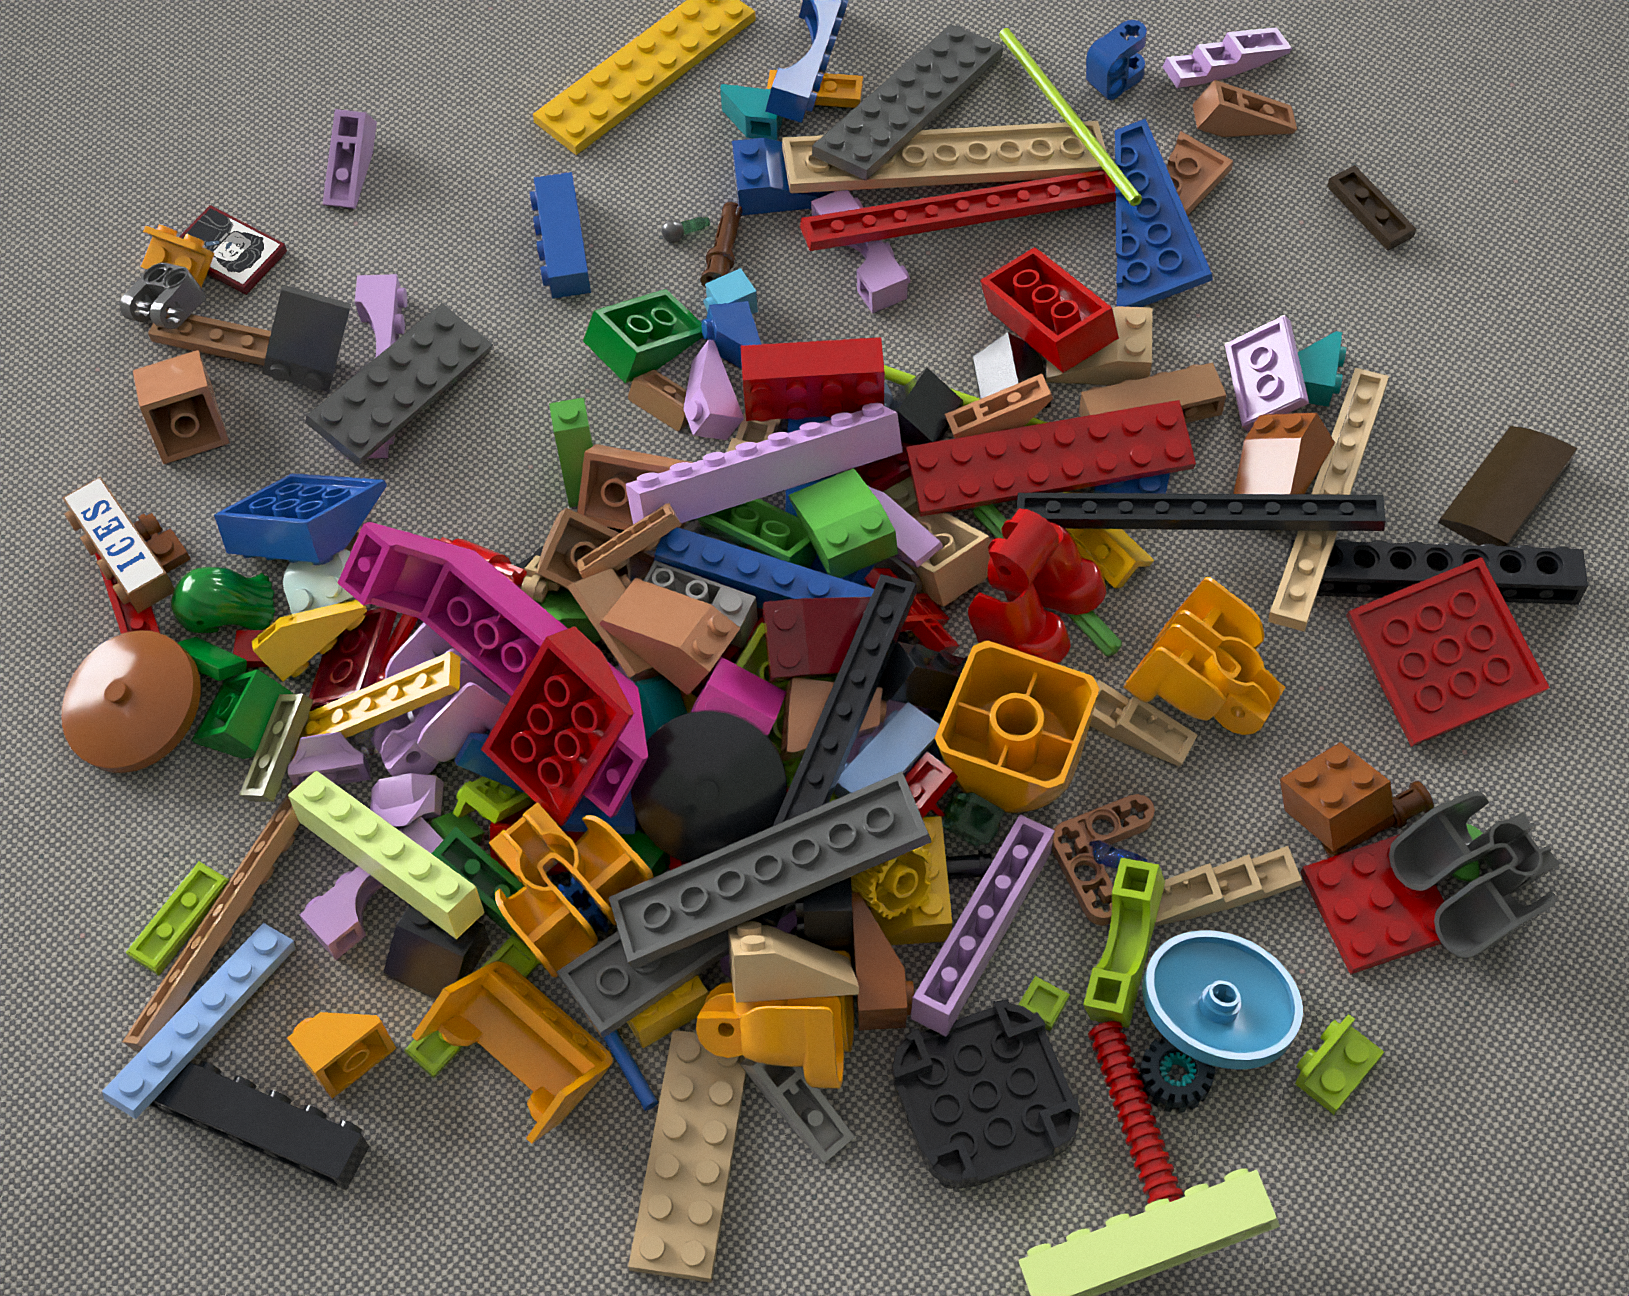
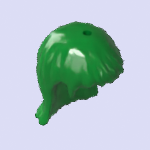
[171,567,275,633]

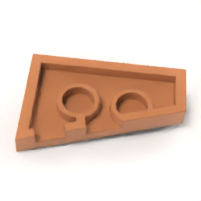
[1167,131,1233,216]

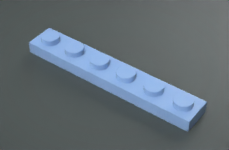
[102,923,295,1119]

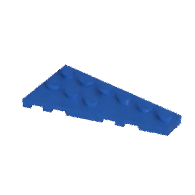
[1115,118,1213,307]

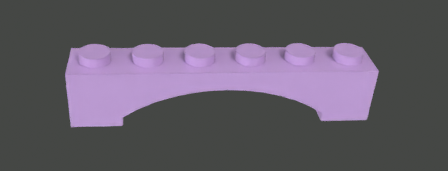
[347,274,407,459]

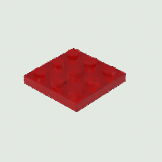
[1301,834,1444,975]

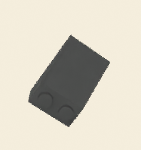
[262,285,351,392]

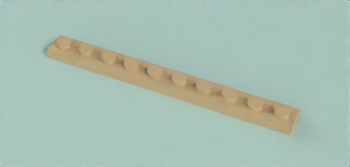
[1268,368,1389,632]

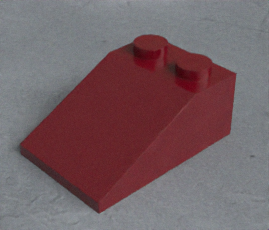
[763,597,871,683]

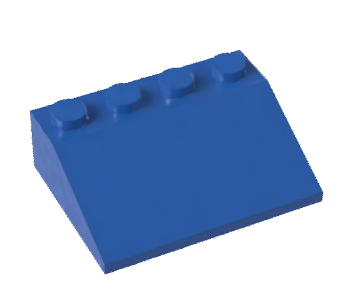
[214,473,387,565]

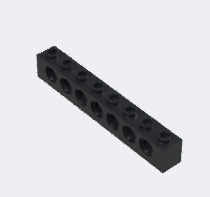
[1286,539,1588,605]

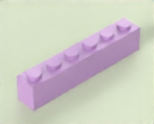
[911,815,1055,1036]

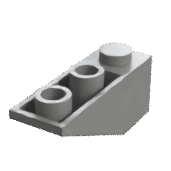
[644,561,758,649]

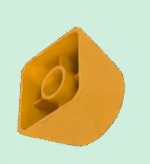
[934,640,1100,813]

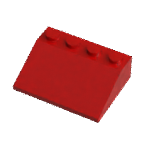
[481,626,634,827]

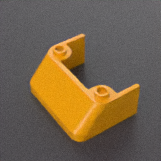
[411,961,613,1144]

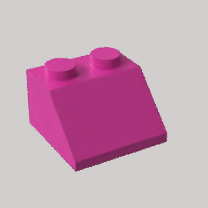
[690,657,786,736]

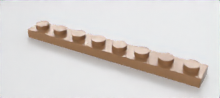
[122,785,300,1051]

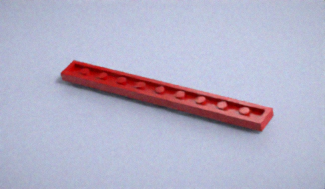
[800,170,1116,251]

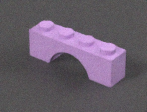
[811,190,910,314]
[299,816,443,960]

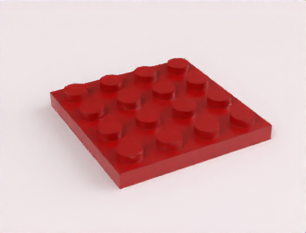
[1346,557,1550,747]

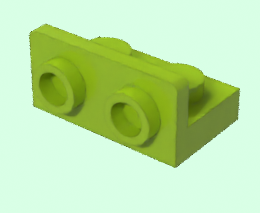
[453,776,535,824]
[1295,1014,1384,1115]

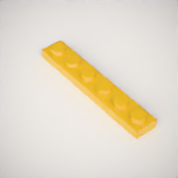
[292,651,461,760]

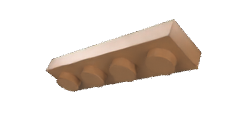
[148,309,271,366]

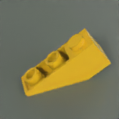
[252,599,367,682]

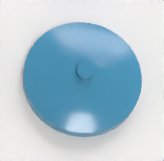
[1142,930,1303,1069]

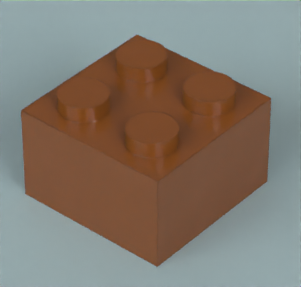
[1280,742,1394,852]

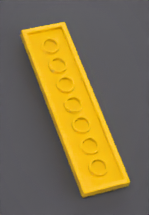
[533,0,756,155]

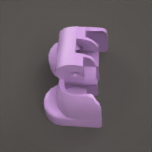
[371,623,511,776]

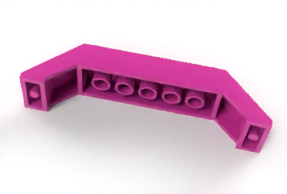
[337,522,648,818]

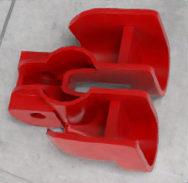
[968,508,1107,664]

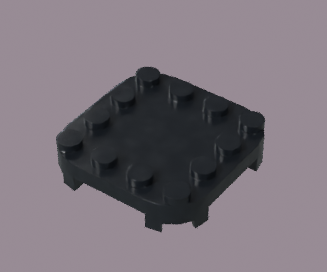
[892,999,1080,1189]

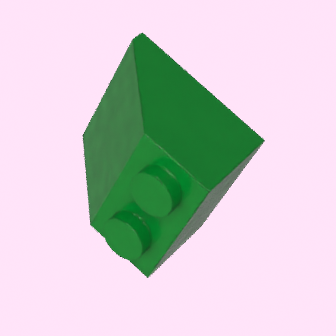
[191,669,293,759]

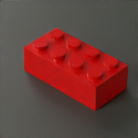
[980,247,1119,373]
[741,337,885,422]

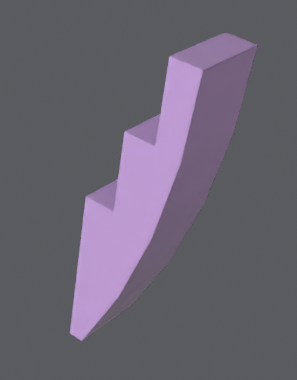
[1162,27,1292,88]

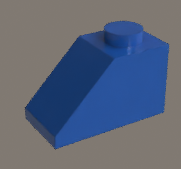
[702,301,761,369]

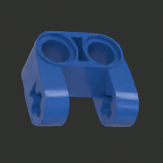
[1086,20,1147,100]

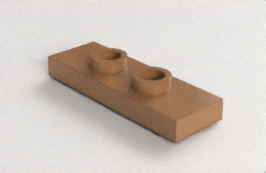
[577,503,681,579]

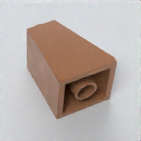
[133,350,230,465]

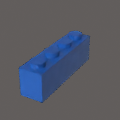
[529,172,591,299]

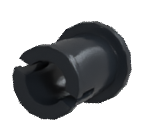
[946,850,992,880]

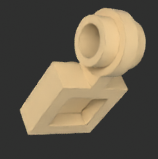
[521,555,561,603]

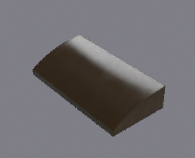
[1438,426,1578,547]

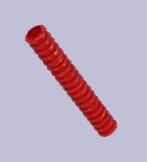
[1088,1021,1183,1204]

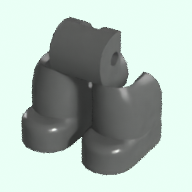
[1389,791,1559,958]

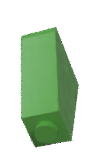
[549,397,594,508]

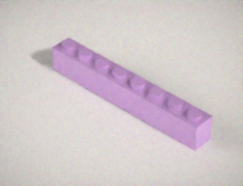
[625,403,903,524]

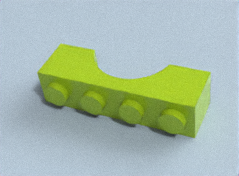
[1083,858,1165,1028]

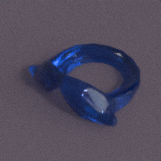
[1089,840,1148,868]

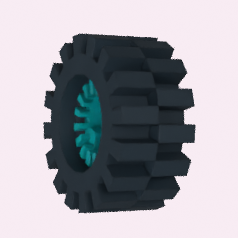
[1139,1035,1215,1113]

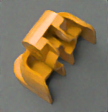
[1123,577,1286,735]
[489,802,654,978]
[696,951,854,1089]

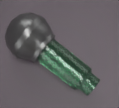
[661,216,710,242]

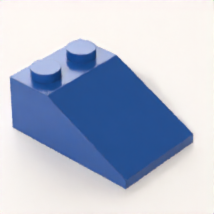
[732,138,834,216]

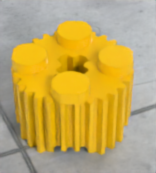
[851,846,933,920]

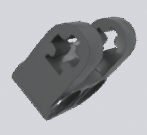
[120,263,206,329]

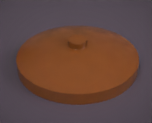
[61,631,201,773]

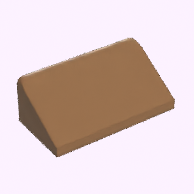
[628,370,688,431]

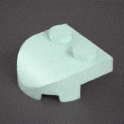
[283,549,355,614]

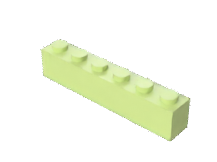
[288,771,485,939]
[1018,1168,1280,1296]

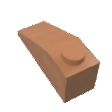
[1192,80,1297,137]
[945,374,1053,438]

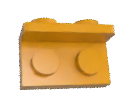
[141,224,215,288]

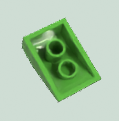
[788,468,898,578]

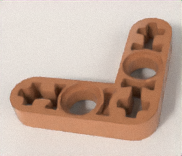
[1051,794,1155,926]

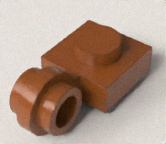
[133,513,191,573]

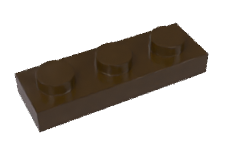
[1327,165,1416,251]

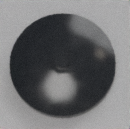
[631,710,787,863]

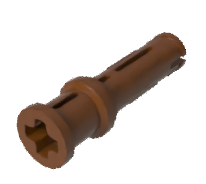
[700,202,743,288]
[1321,781,1434,857]

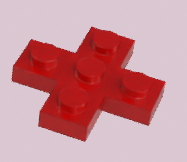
[864,568,960,654]

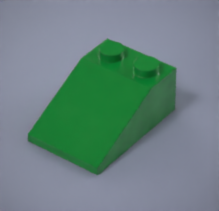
[583,289,703,383]

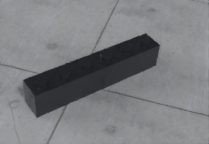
[149,1061,370,1191]

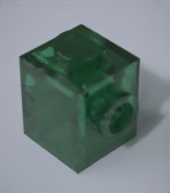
[942,792,1005,845]

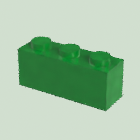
[431,827,524,936]

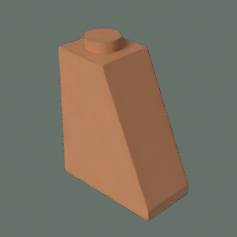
[780,677,887,761]

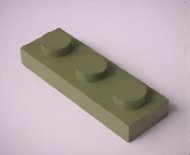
[239,694,314,802]

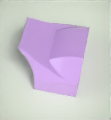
[288,732,371,785]
[370,773,444,828]

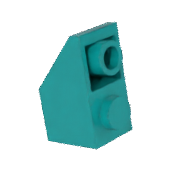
[720,84,783,141]
[1298,331,1347,407]

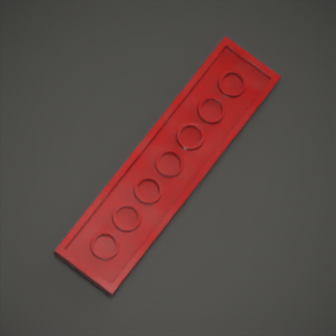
[905,400,1196,517]

